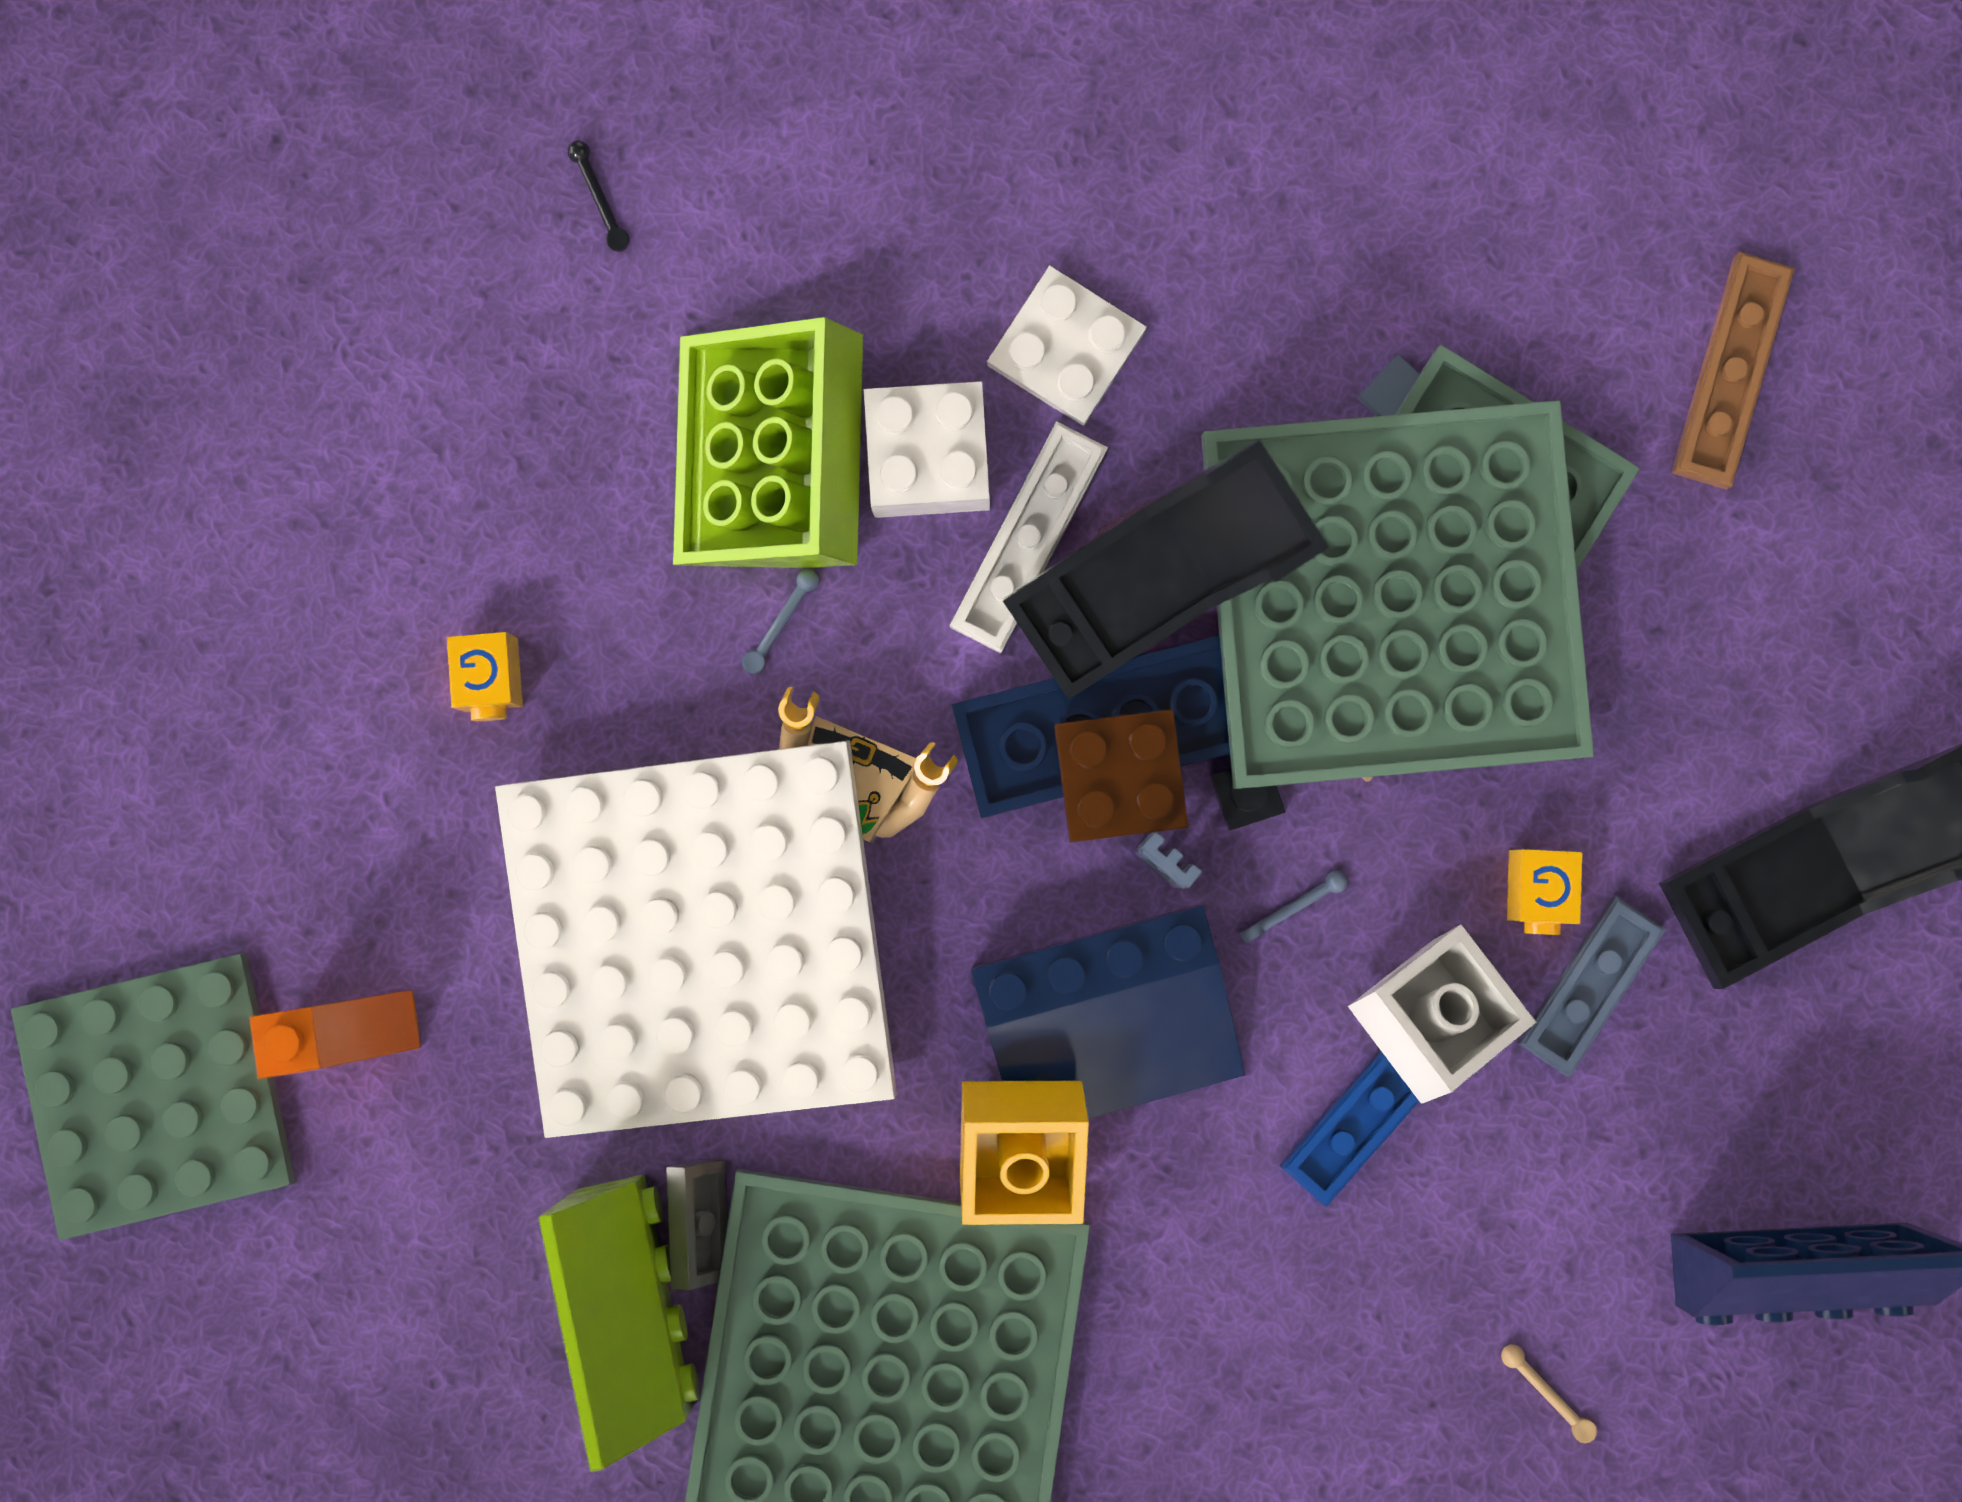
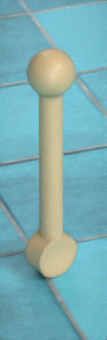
[1501,1344,1597,1443]

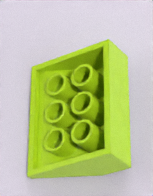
[673,317,863,568]
[538,1174,700,1472]

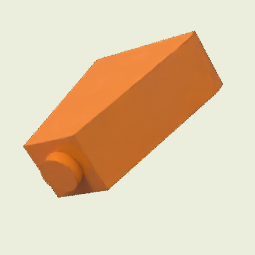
[249,990,421,1079]

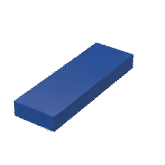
[1279,1051,1419,1207]

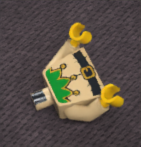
[778,687,958,843]

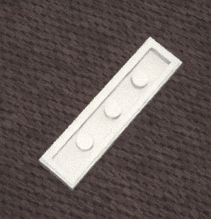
[950,421,1108,654]

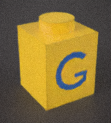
[447,632,523,721]
[1507,849,1582,935]

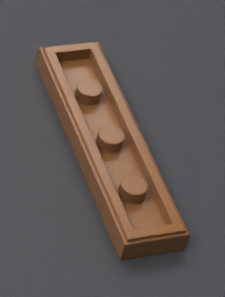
[1671,252,1795,490]

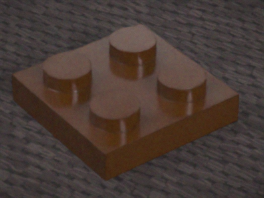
[1054,709,1189,843]

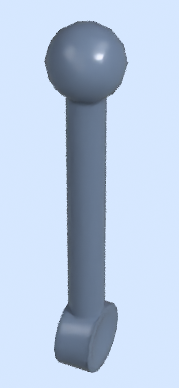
[742,569,819,674]
[1239,870,1348,943]

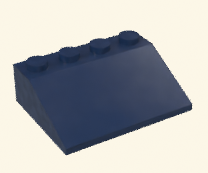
[971,905,1245,1119]
[1671,1222,1962,1325]

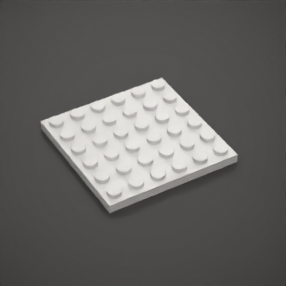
[495,740,897,1138]

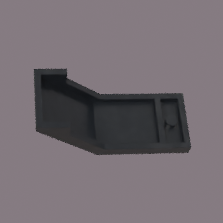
[1003,439,1330,699]
[1659,744,1962,989]

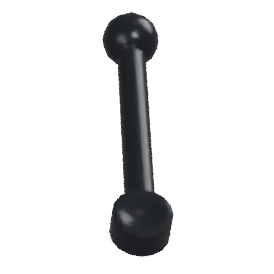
[567,140,630,252]

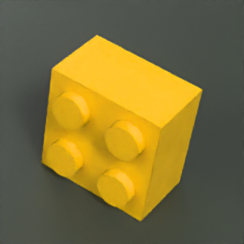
[960,1081,1089,1225]

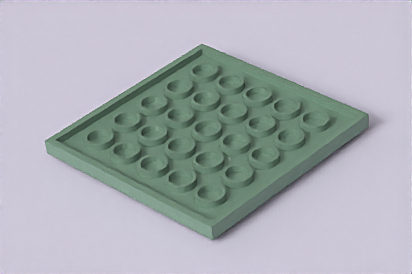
[1201,400,1594,789]
[685,1169,1090,1502]

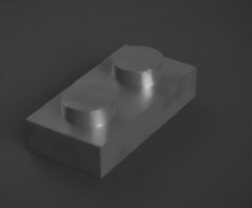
[667,1159,727,1290]

